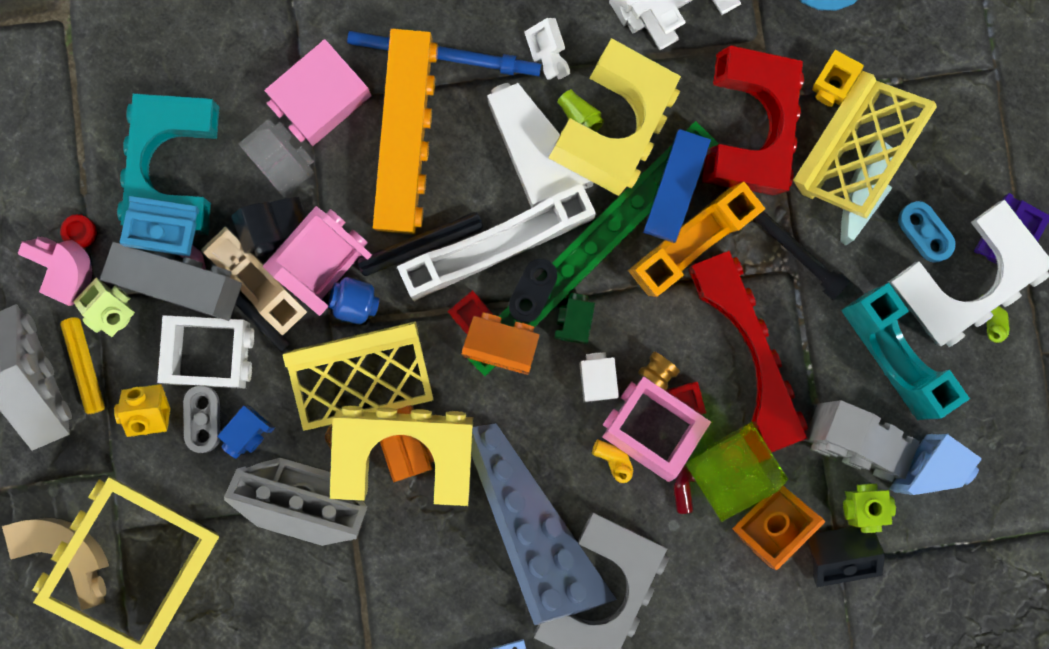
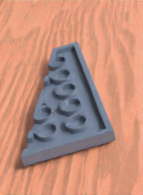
[471,423,617,626]

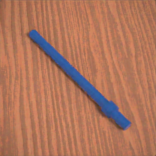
[347,31,542,77]

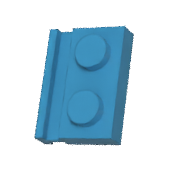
[120,196,199,257]

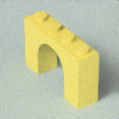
[548,38,681,196]
[330,406,473,506]

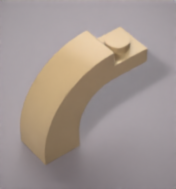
[201,226,307,336]
[2,518,109,610]

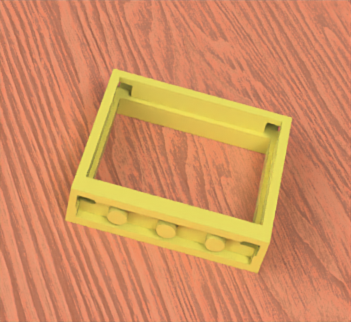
[32,476,219,649]

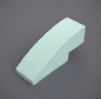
[840,140,893,245]

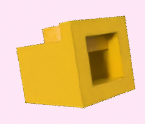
[812,49,864,107]

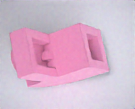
[18,237,92,306]

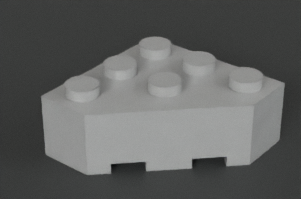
[0,304,72,451]
[804,400,920,483]

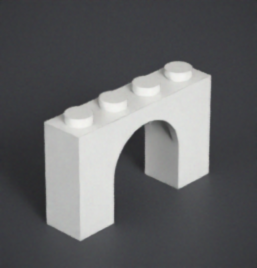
[889,200,1049,347]

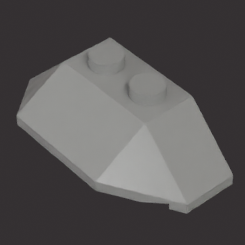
[224,458,367,546]

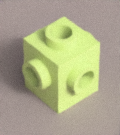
[73,277,135,337]

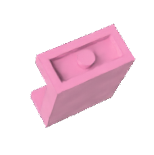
[262,206,372,316]

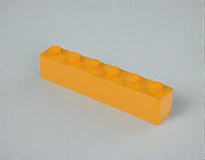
[373,29,438,235]

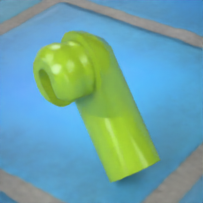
[979,294,1010,343]

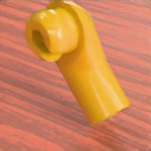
[592,439,633,483]

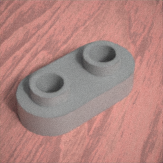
[183,386,220,453]

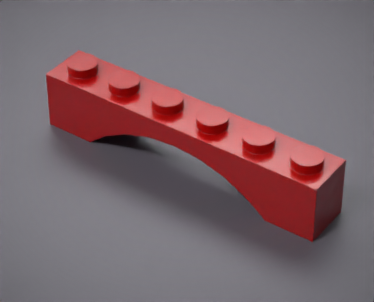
[688,251,808,453]

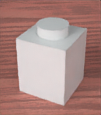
[579,352,619,402]

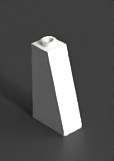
[487,83,593,208]

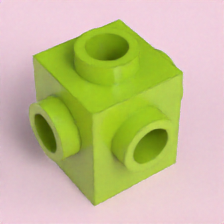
[843,483,896,533]

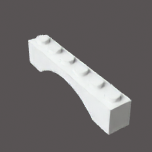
[397,183,596,301]

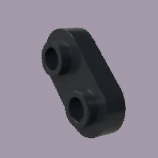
[509,259,557,323]

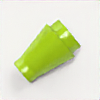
[557,89,604,132]

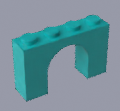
[117,94,220,235]
[841,283,970,420]

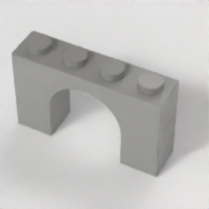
[534,511,669,649]

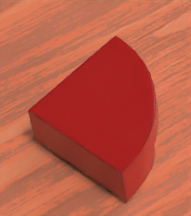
[666,381,706,415]

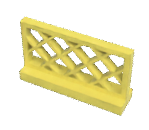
[793,71,937,219]
[282,321,434,431]

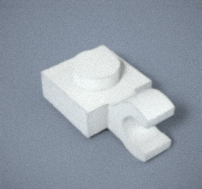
[524,18,570,80]

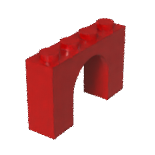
[702,45,804,195]

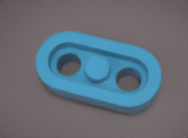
[898,201,955,262]

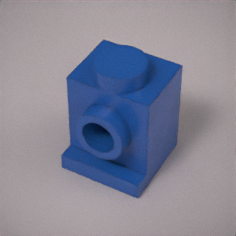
[217,405,275,459]

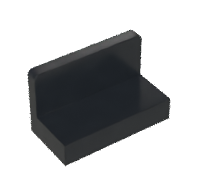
[807,526,885,587]

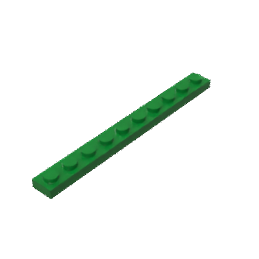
[467,121,719,377]

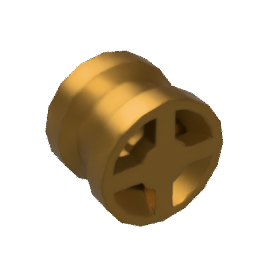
[638,351,680,391]

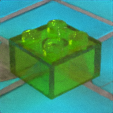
[685,421,788,522]

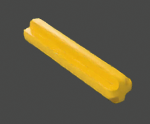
[60,317,105,414]

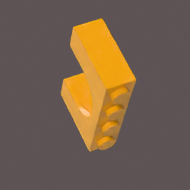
[628,182,766,297]

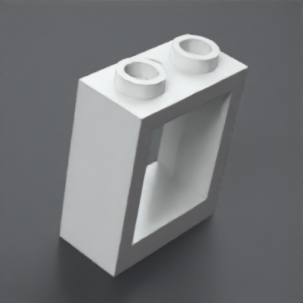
[157,315,254,389]

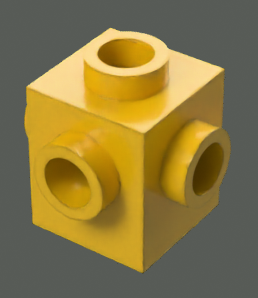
[114,384,170,437]

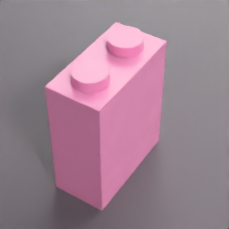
[264,39,372,147]

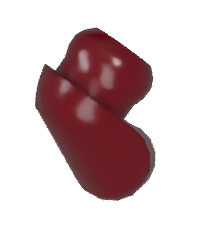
[674,463,700,514]

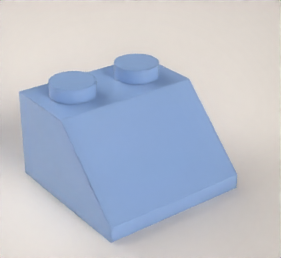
[889,434,982,495]

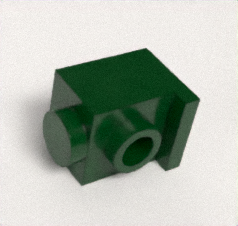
[554,293,595,345]

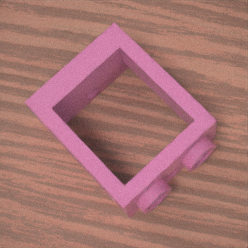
[602,377,711,482]

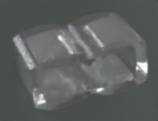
[239,119,315,198]

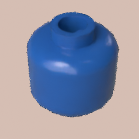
[328,277,379,325]

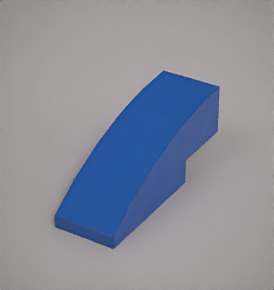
[643,129,711,243]

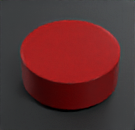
[60,214,97,248]

